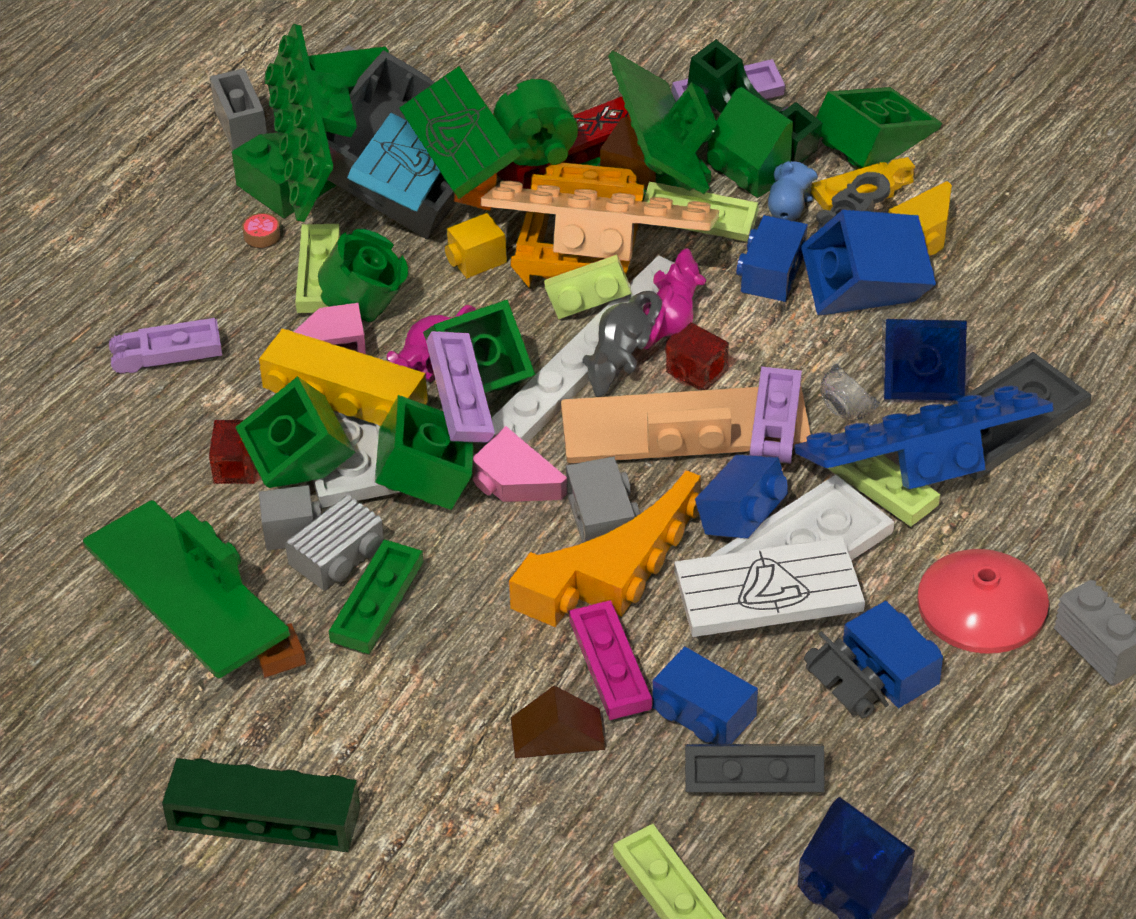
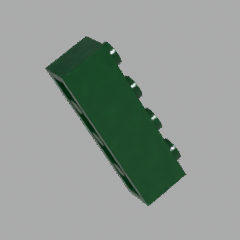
[162,758,360,853]

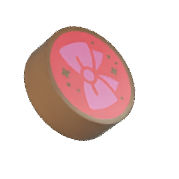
[242,213,281,248]

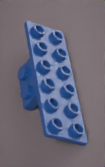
[794,386,1054,489]

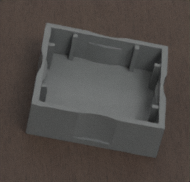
[325,50,457,240]

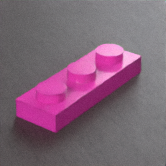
[569,600,652,720]

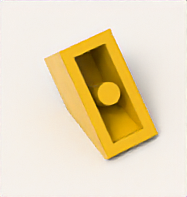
[888,181,952,256]

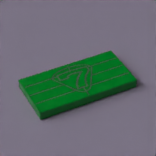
[399,66,521,199]

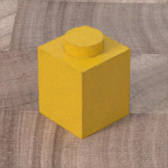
[445,213,507,279]

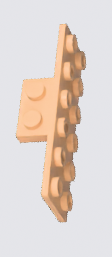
[481,181,719,261]
[561,385,811,463]

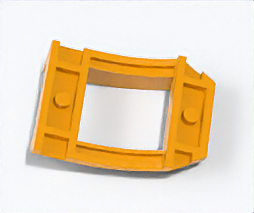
[511,163,644,287]

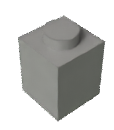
[259,485,321,551]

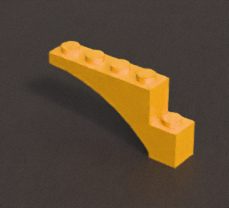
[509,470,701,628]

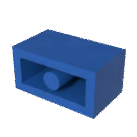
[736,215,808,302]
[695,455,788,538]
[843,600,943,709]
[653,646,758,744]

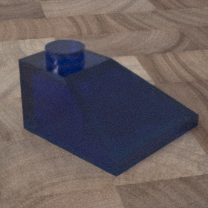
[881,319,967,401]

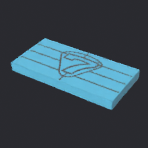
[347,113,441,211]

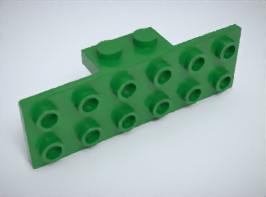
[264,24,357,222]
[608,50,717,194]
[83,500,290,678]

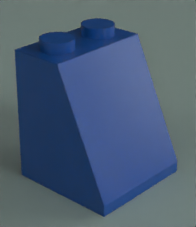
[801,210,936,315]

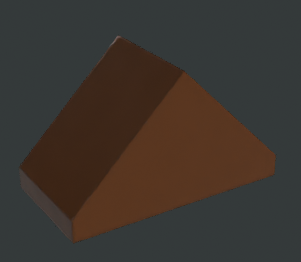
[600,116,656,190]
[511,685,605,759]

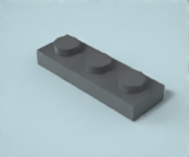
[685,744,824,792]

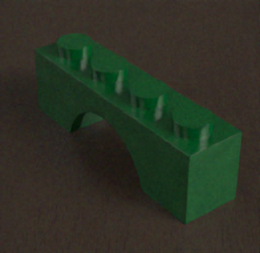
[687,39,823,163]

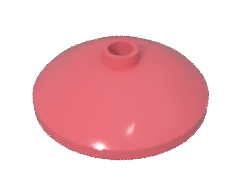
[917,549,1049,654]

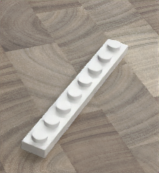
[474,255,674,450]

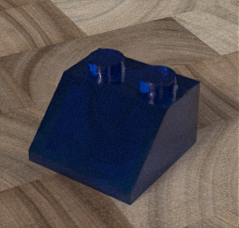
[798,797,915,919]

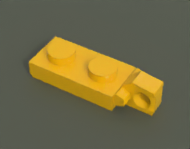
[811,157,915,211]

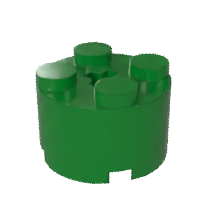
[493,79,578,166]
[318,229,408,322]

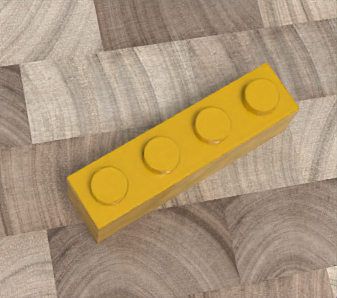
[259,328,428,426]

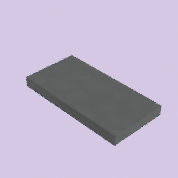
[949,352,1092,480]

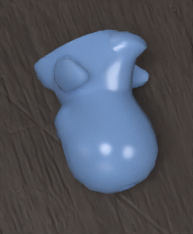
[768,161,818,221]

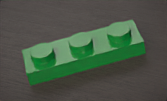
[329,539,424,654]

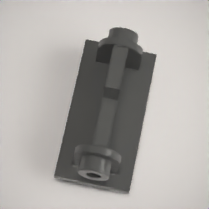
[804,631,889,718]

